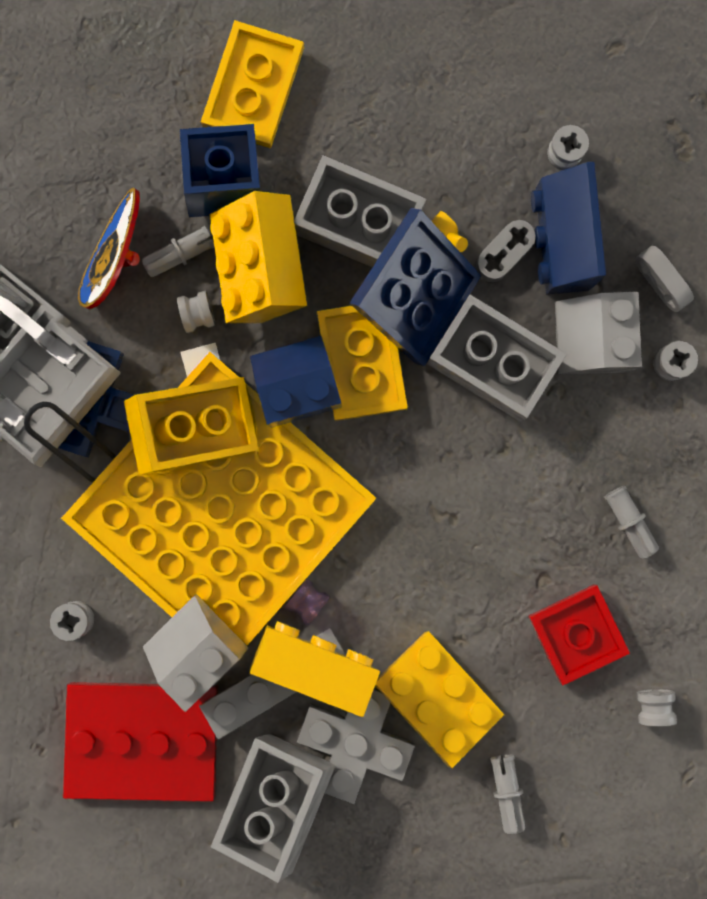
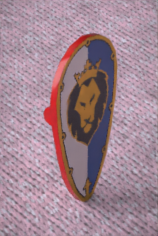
[78,188,140,310]

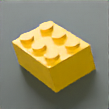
[210,191,307,323]
[250,621,380,717]

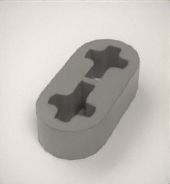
[476,220,536,283]
[635,245,694,312]

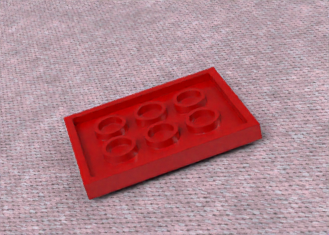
[63,682,218,801]

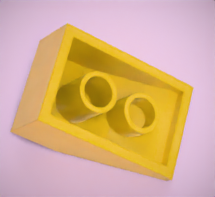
[124,377,259,475]

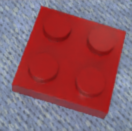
[528,584,630,686]

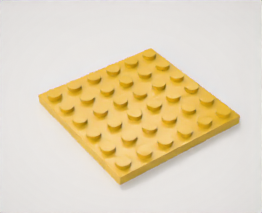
[61,352,376,646]

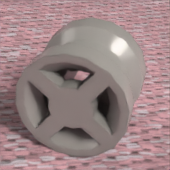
[547,125,589,170]
[177,290,216,333]
[653,341,698,381]
[50,601,94,641]
[637,689,677,726]

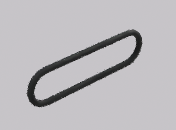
[24,401,116,482]

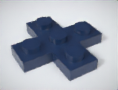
[58,341,134,458]

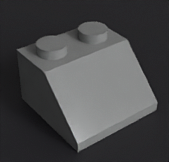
[555,292,642,374]
[143,594,249,712]

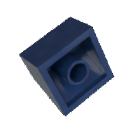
[180,124,260,218]
[250,336,342,428]

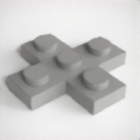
[297,688,415,804]

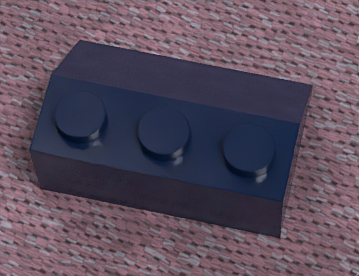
[531,162,606,295]

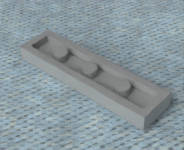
[199,628,346,739]

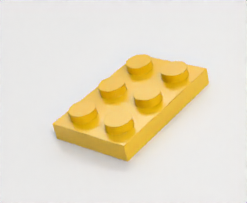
[201,20,304,149]
[317,306,408,421]
[375,631,504,768]

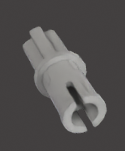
[142,226,215,277]
[604,485,659,559]
[490,754,526,834]

